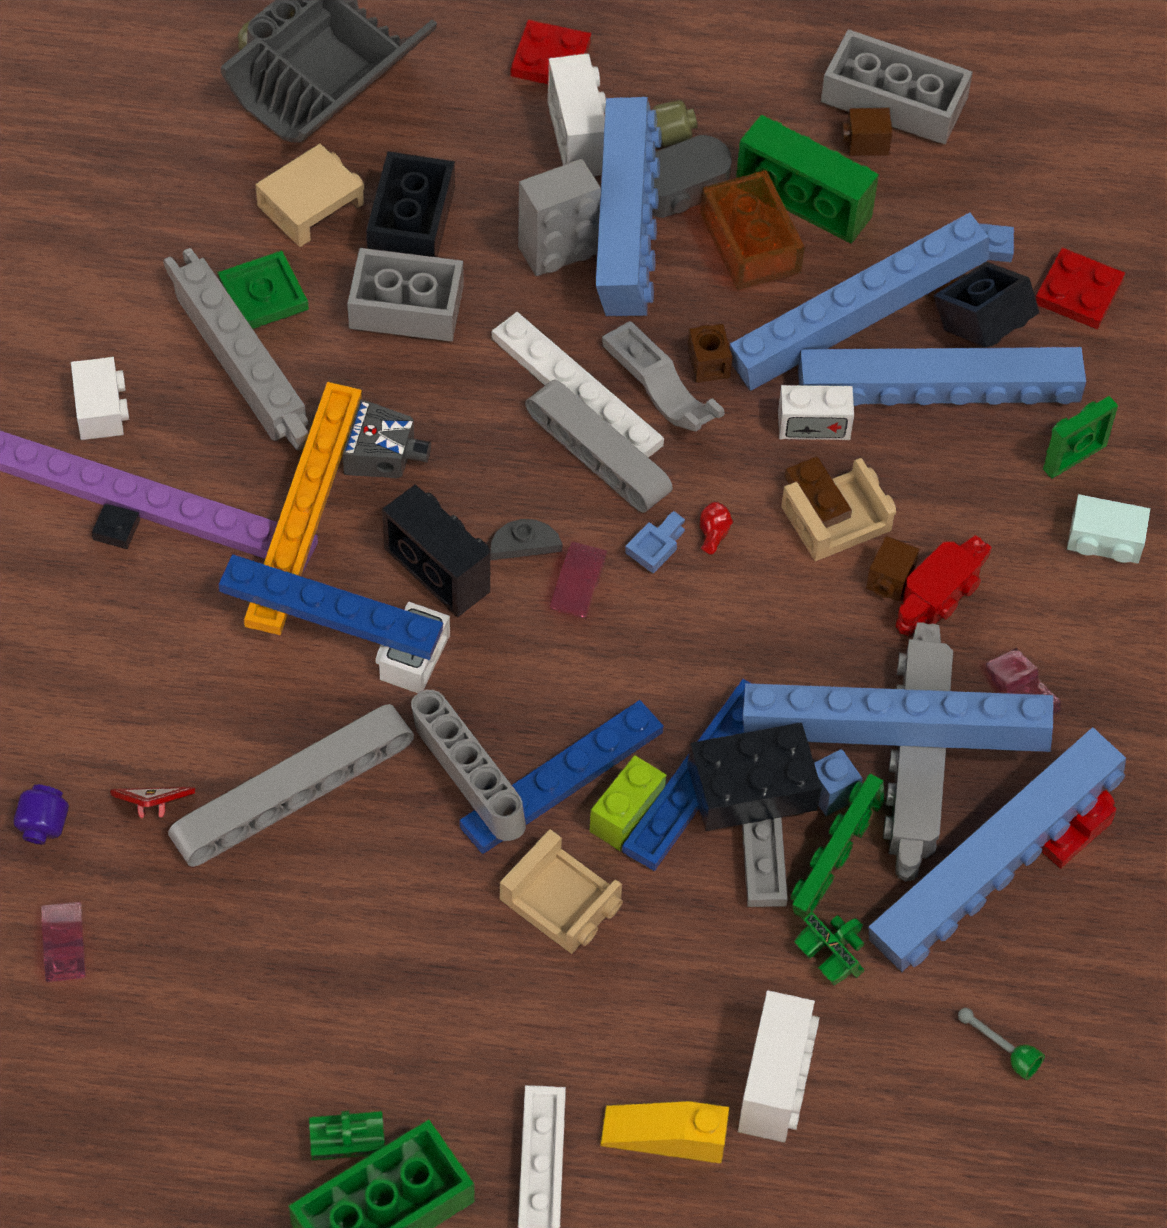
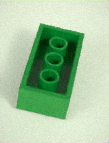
[735,114,879,244]
[289,1119,475,1228]

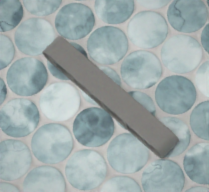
[168,704,414,867]

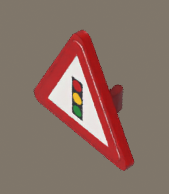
[110,787,195,818]

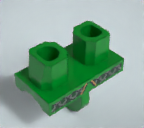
[794,912,865,986]
[309,1110,385,1160]

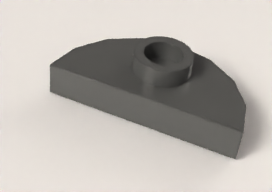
[490,519,563,560]

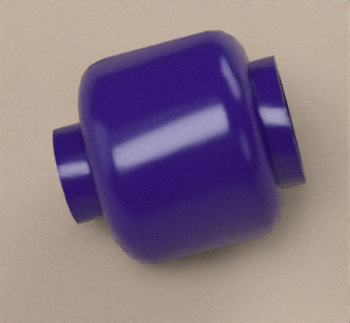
[13,785,69,845]

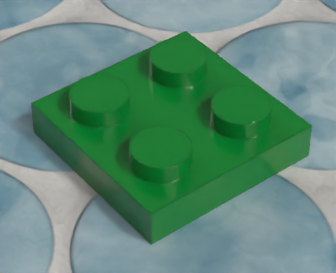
[217,251,309,329]
[1043,396,1118,479]

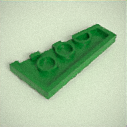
[790,773,885,919]

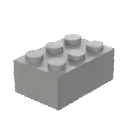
[518,159,601,276]
[348,248,463,342]

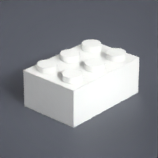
[548,53,606,176]
[738,990,820,1143]

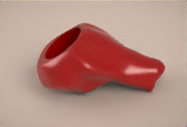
[699,502,733,555]

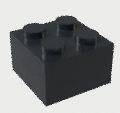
[934,261,1040,348]

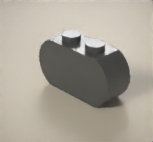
[652,135,732,218]

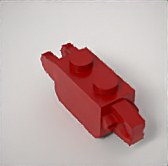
[896,535,992,636]

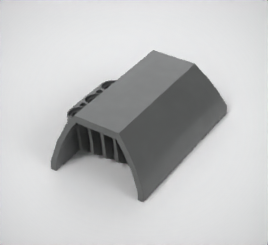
[221,0,437,142]

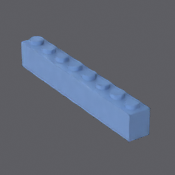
[730,212,989,391]
[798,347,1086,406]
[743,683,1053,752]
[869,727,1126,972]

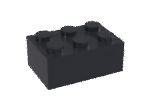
[366,151,455,257]
[382,484,491,617]
[687,722,822,831]

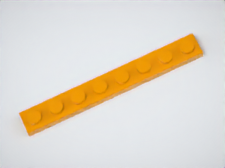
[244,382,362,635]

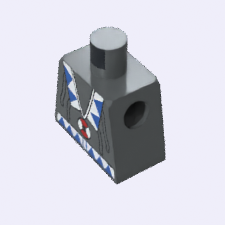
[343,399,431,478]

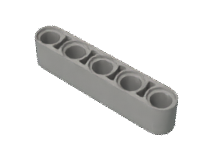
[525,379,673,513]
[411,690,526,841]

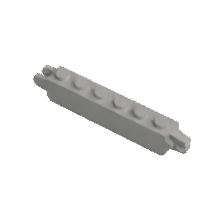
[163,248,309,451]
[883,622,953,882]

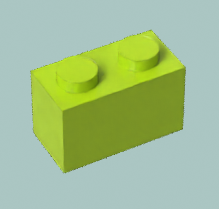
[590,755,666,851]

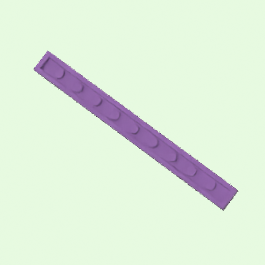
[0,431,318,572]

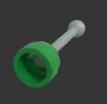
[958,1008,1045,1080]

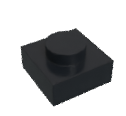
[92,503,140,549]

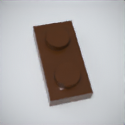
[785,456,852,528]

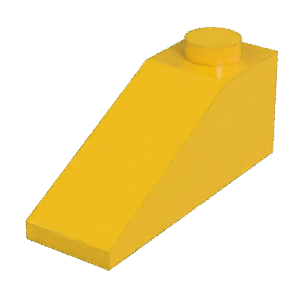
[601,1101,729,1164]

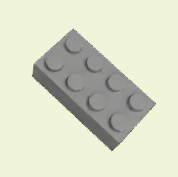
[821,29,973,144]

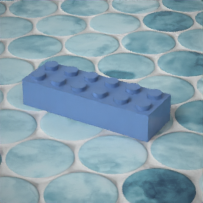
[596,97,661,316]

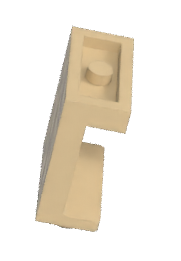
[256,144,365,247]
[781,458,896,561]
[500,829,623,954]

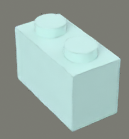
[1067,494,1150,564]

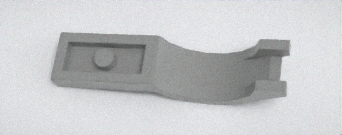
[602,321,725,432]

